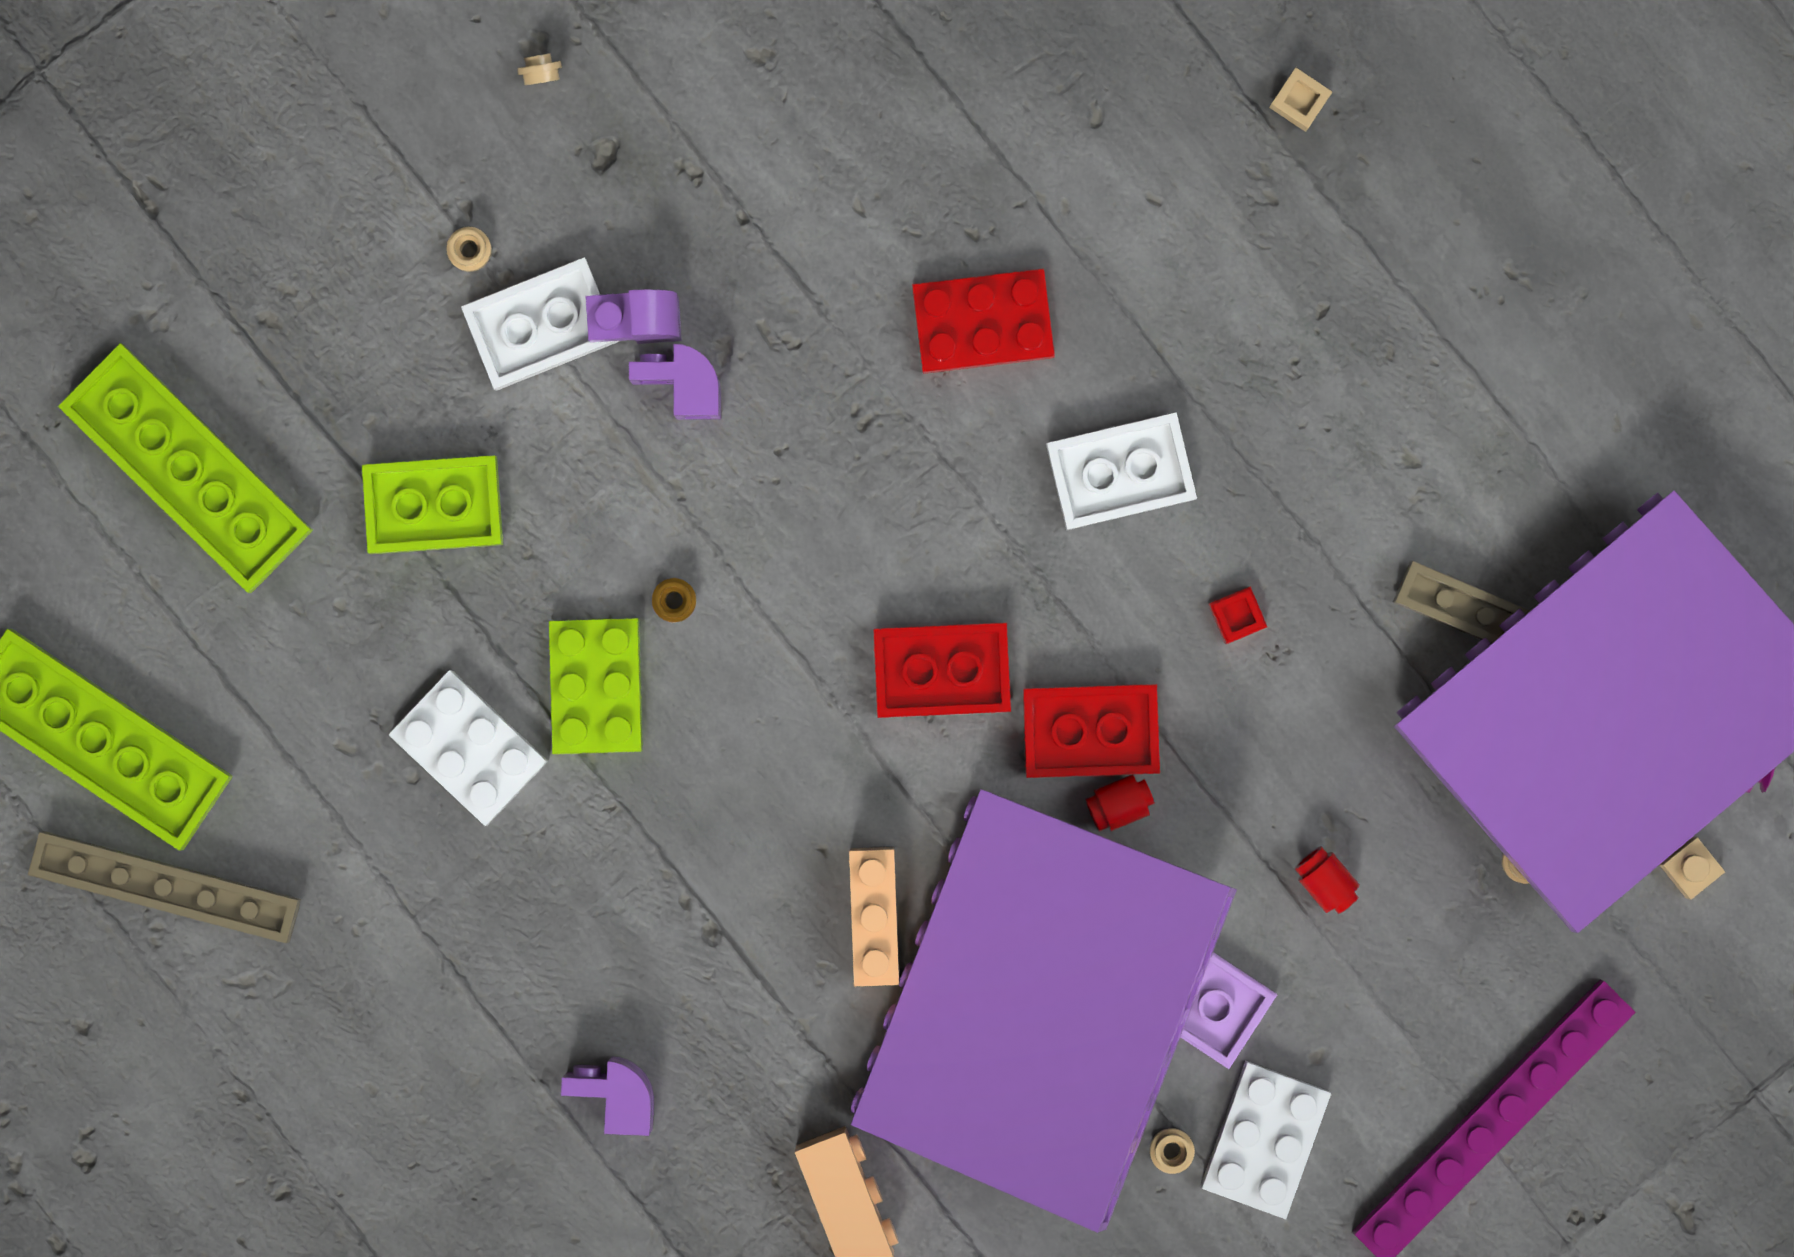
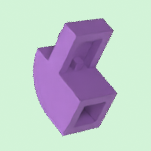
[585,290,682,344]
[629,344,721,420]
[561,1056,654,1136]

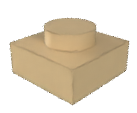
[1269,68,1332,132]
[1660,837,1725,900]

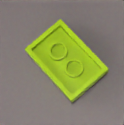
[362,455,503,554]
[549,618,643,754]

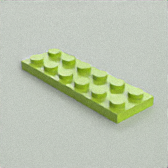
[58,343,313,593]
[0,628,233,851]

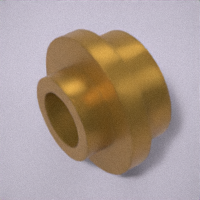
[652,578,696,623]

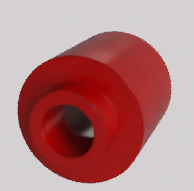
[1085,774,1155,832]
[1294,846,1360,914]

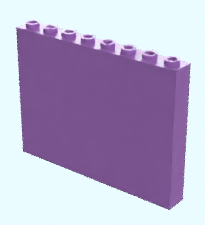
[1394,491,1794,933]
[851,789,1237,1233]

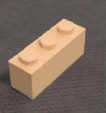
[849,847,899,987]
[795,1126,899,1257]

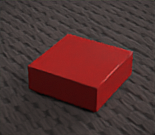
[1208,586,1267,644]

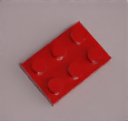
[912,269,1055,374]
[873,623,1011,718]
[1023,684,1160,778]

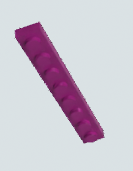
[1352,979,1636,1257]

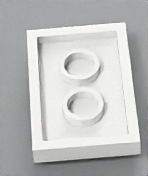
[461,257,619,391]
[1046,413,1197,531]
[389,670,548,826]
[1200,1060,1331,1219]

